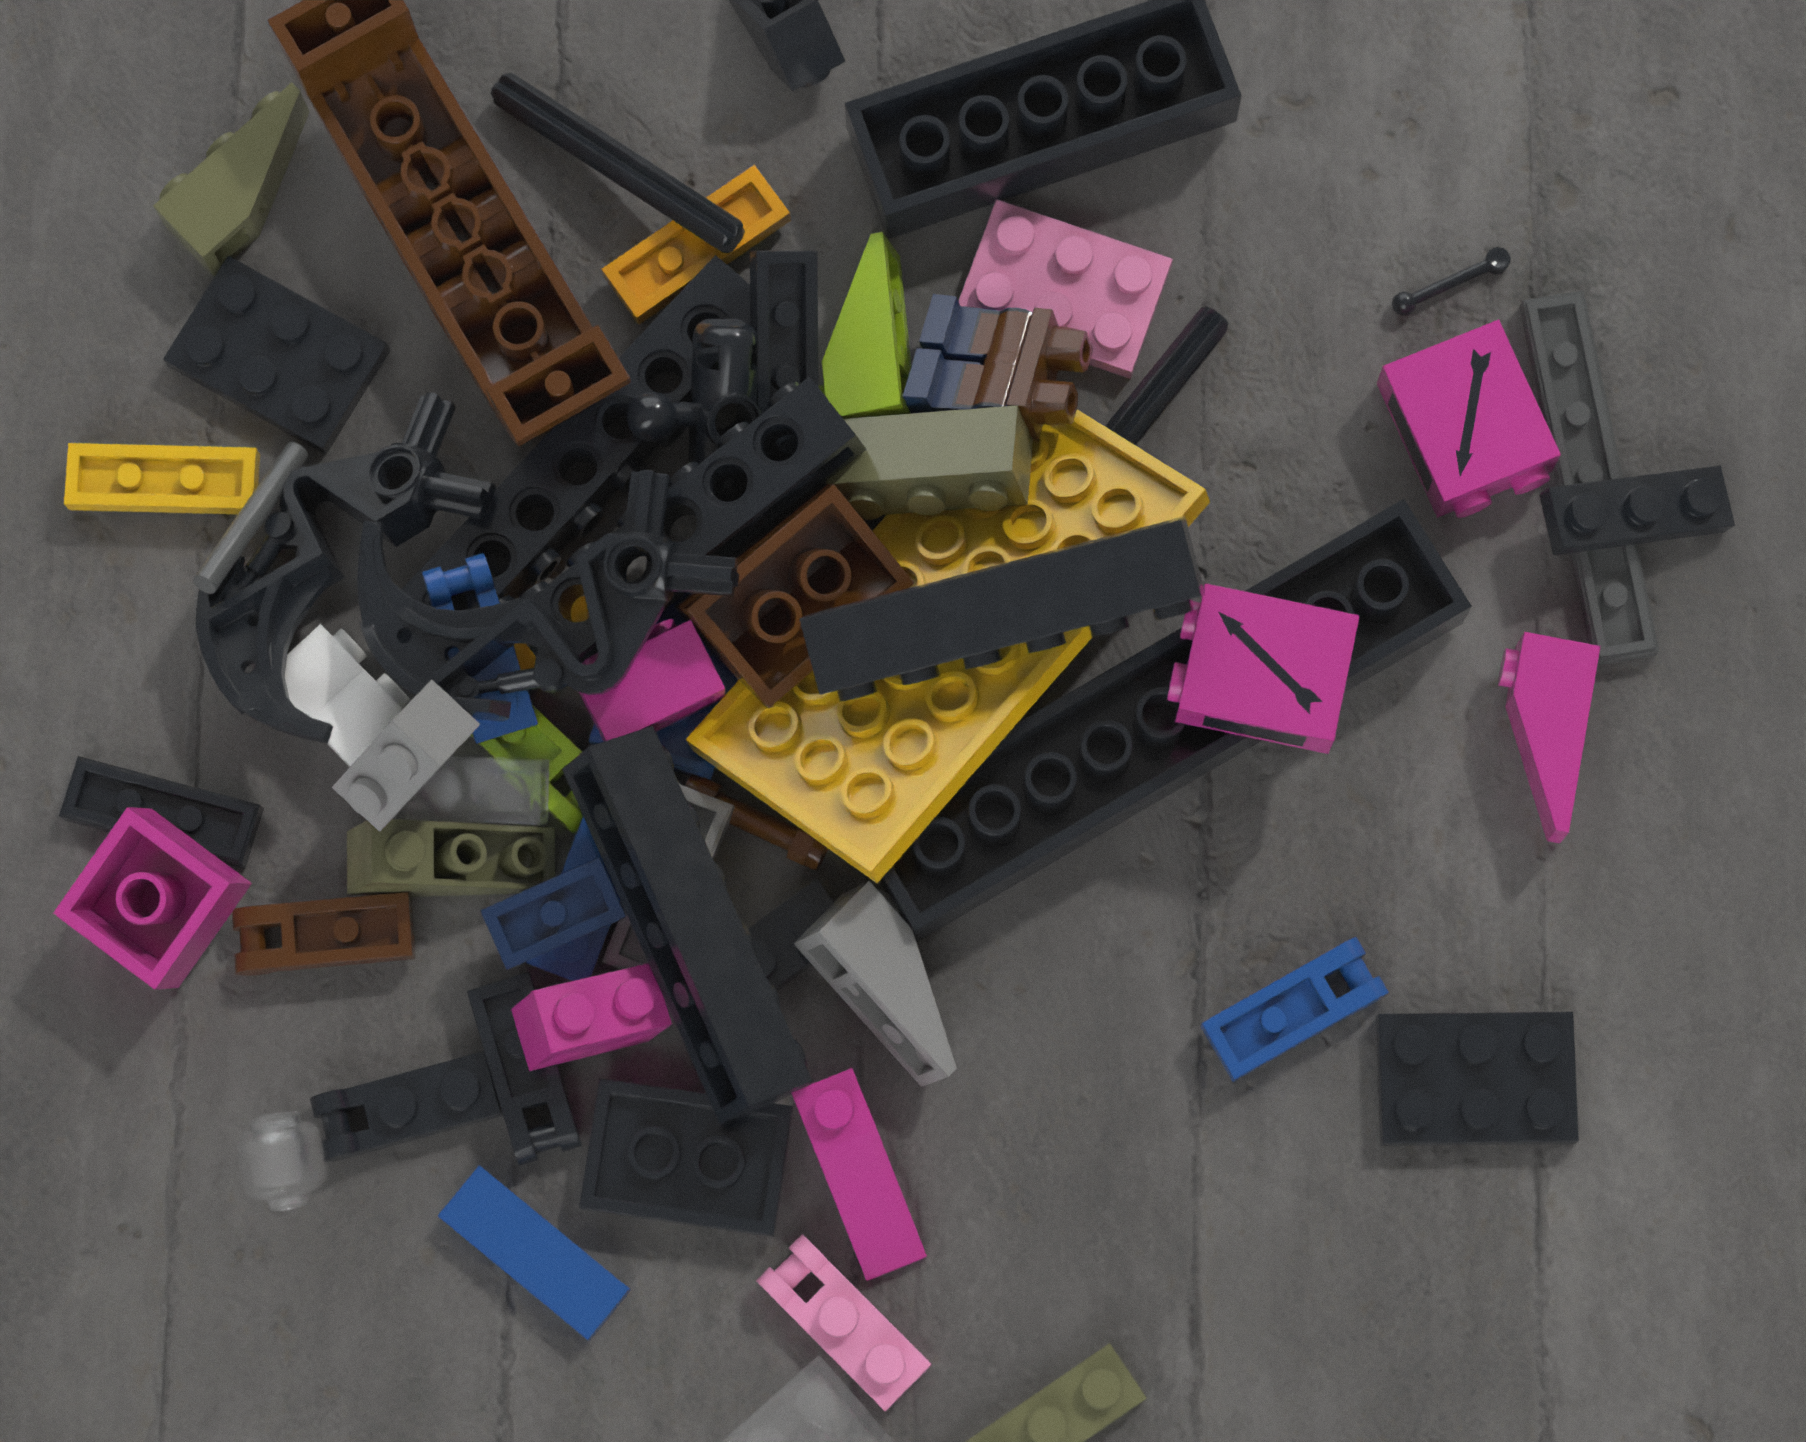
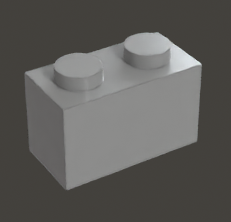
[332,680,480,832]

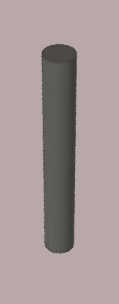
[193,442,308,594]

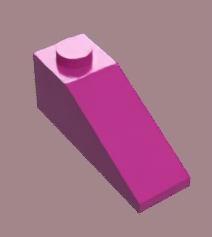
[1498,632,1601,844]
[791,1068,927,1282]

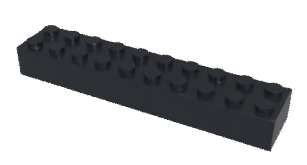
[880,499,1472,942]

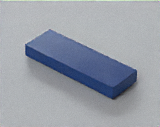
[438,1165,631,1341]

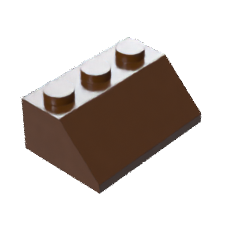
[674,484,914,708]

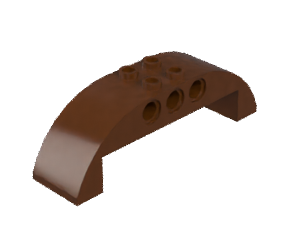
[267,0,631,446]

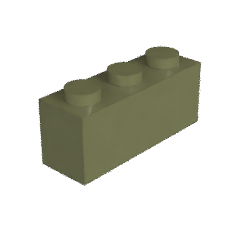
[826,405,1033,520]

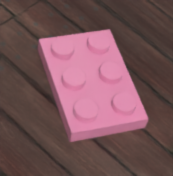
[959,199,1173,379]

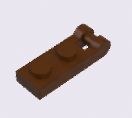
[232,892,416,976]

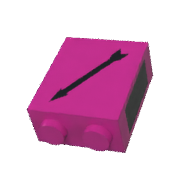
[1377,319,1561,518]
[1167,583,1360,754]

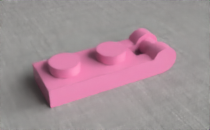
[756,1234,932,1412]

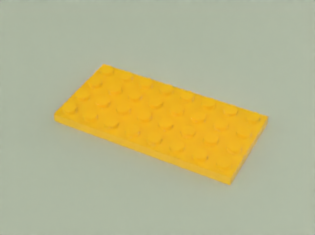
[686,409,1210,883]

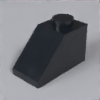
[729,0,846,91]

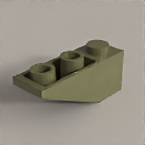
[153,82,310,276]
[347,819,555,897]

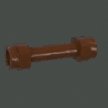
[685,774,828,871]

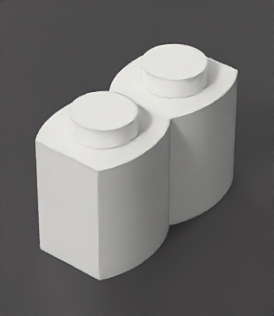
[285,624,411,767]

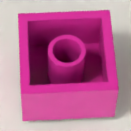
[53,807,252,990]

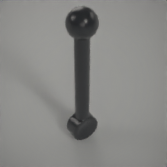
[1392,247,1511,316]

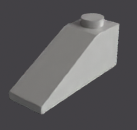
[794,881,957,1087]

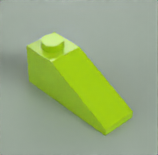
[818,232,911,419]

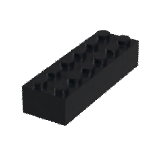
[845,0,1242,239]

